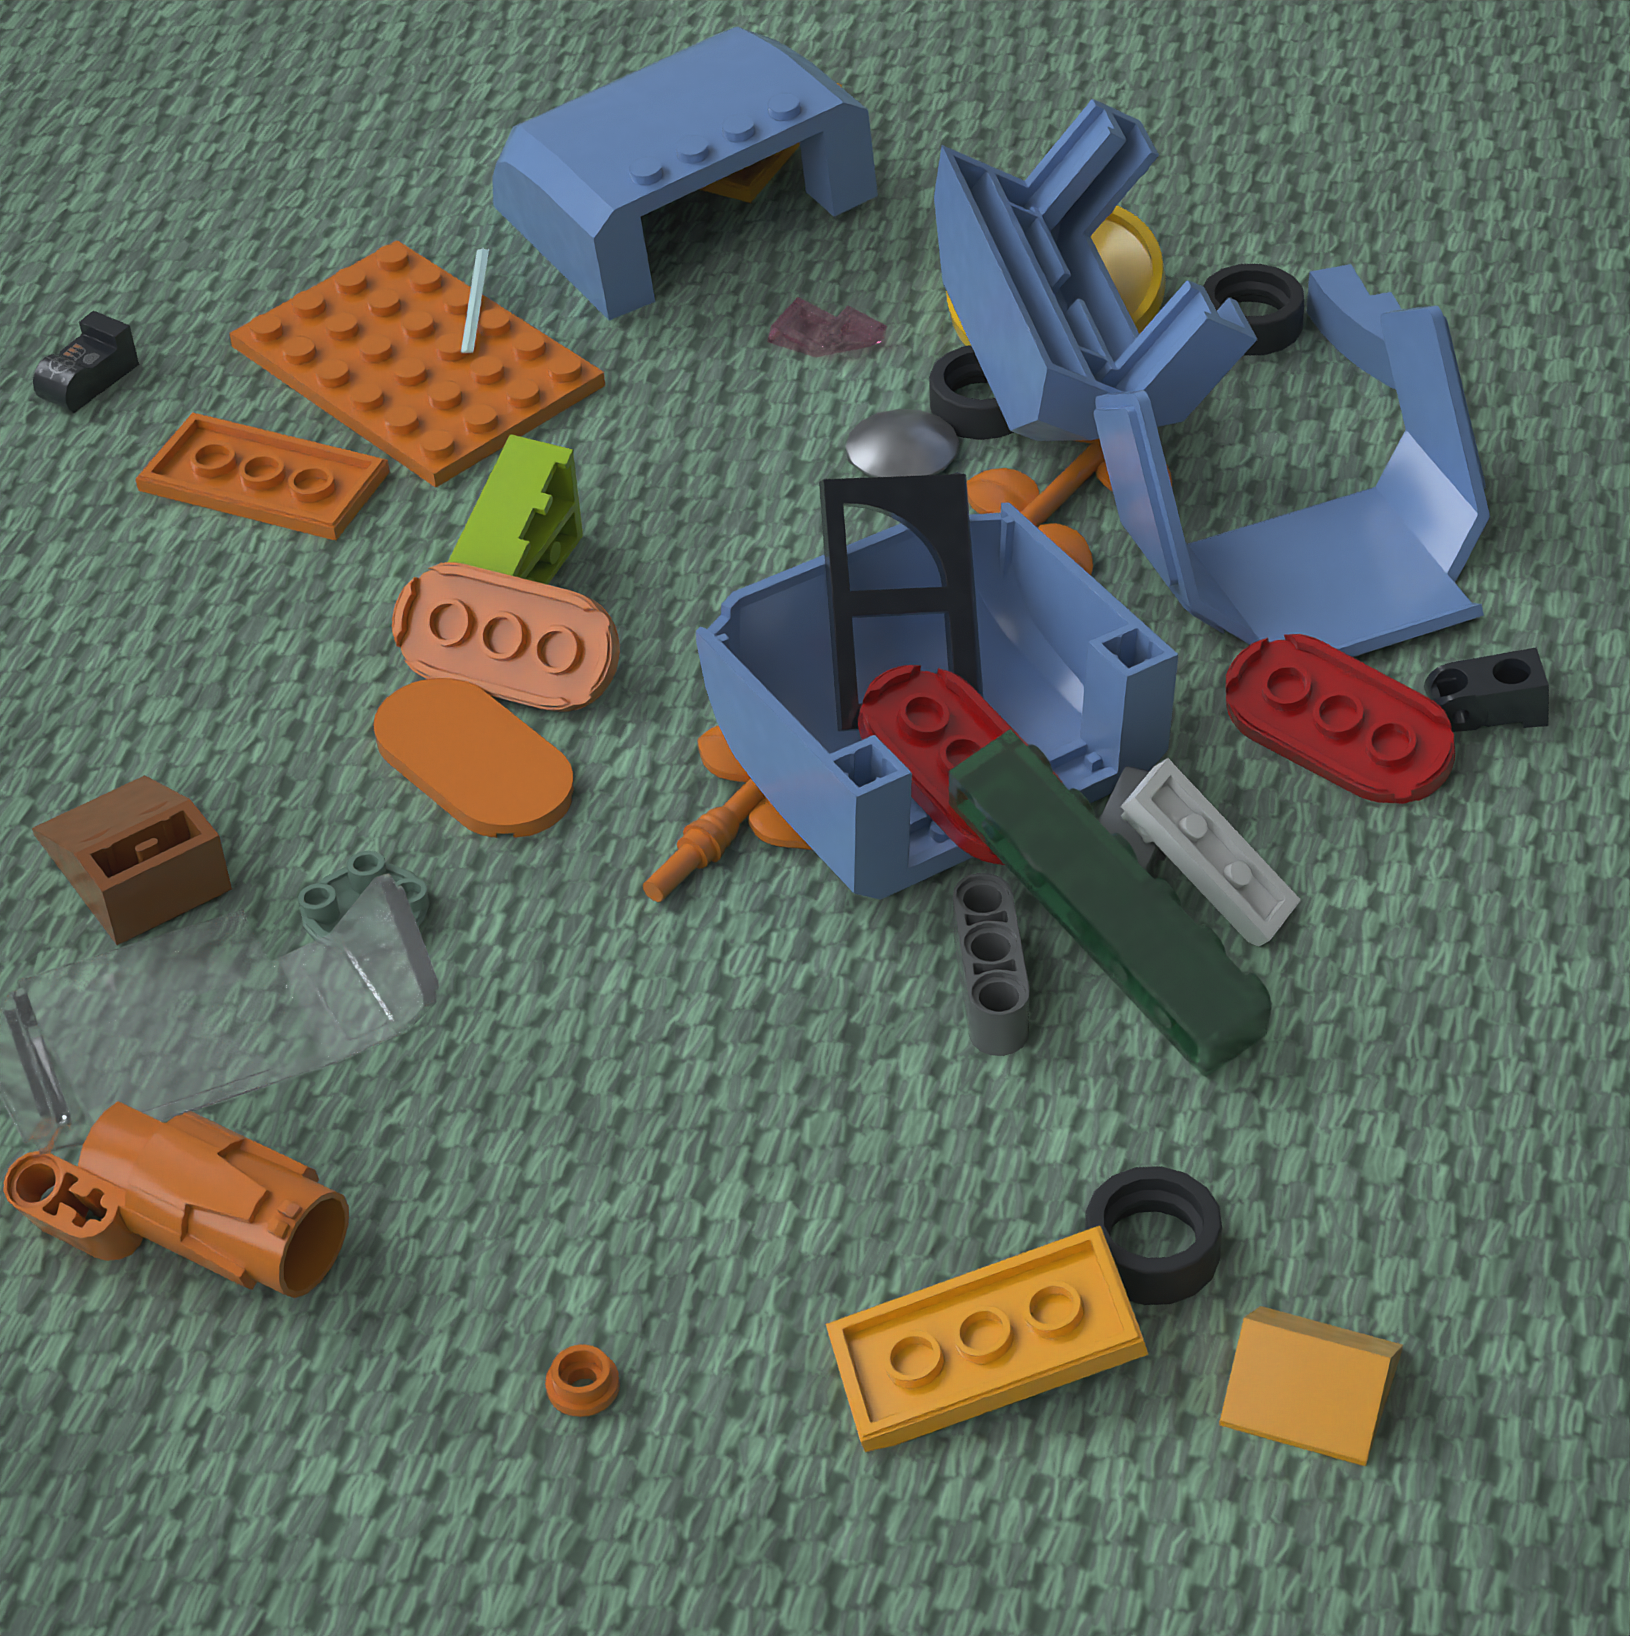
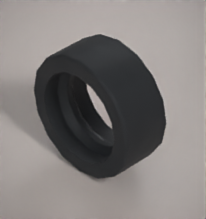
[1203,264,1305,356]
[929,345,1014,440]
[1085,1166,1222,1305]

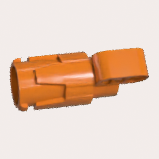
[3,1101,349,1298]

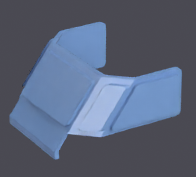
[1094,305,1490,657]

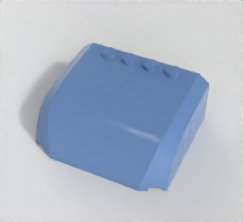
[493,27,878,320]
[696,502,1178,900]

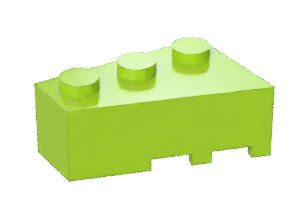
[448,434,583,585]

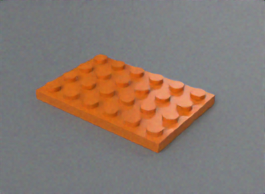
[229,240,605,488]

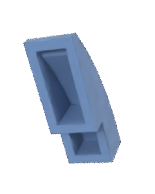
[1307,264,1401,390]

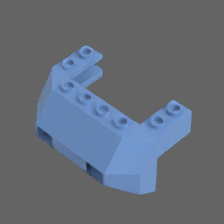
[934,99,1257,441]

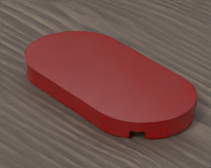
[1225,634,1455,804]
[858,665,1068,865]

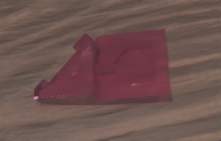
[767,297,887,357]

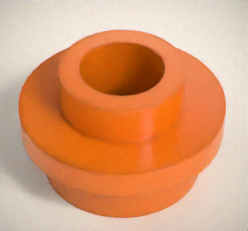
[545,1344,620,1417]

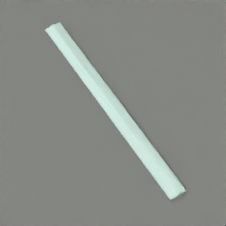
[461,248,489,353]

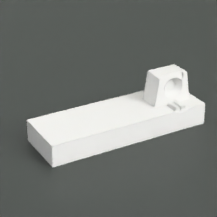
[1121,758,1301,947]

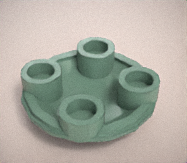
[298,851,430,952]

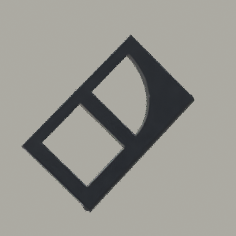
[819,472,984,732]

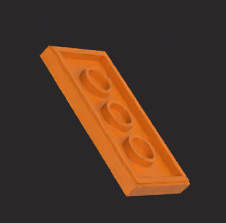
[136,412,390,541]

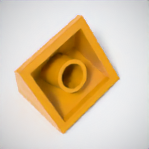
[1219,1306,1403,1467]

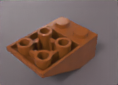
[32,775,232,945]

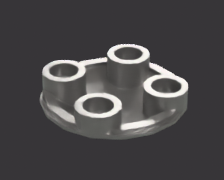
[846,409,959,477]

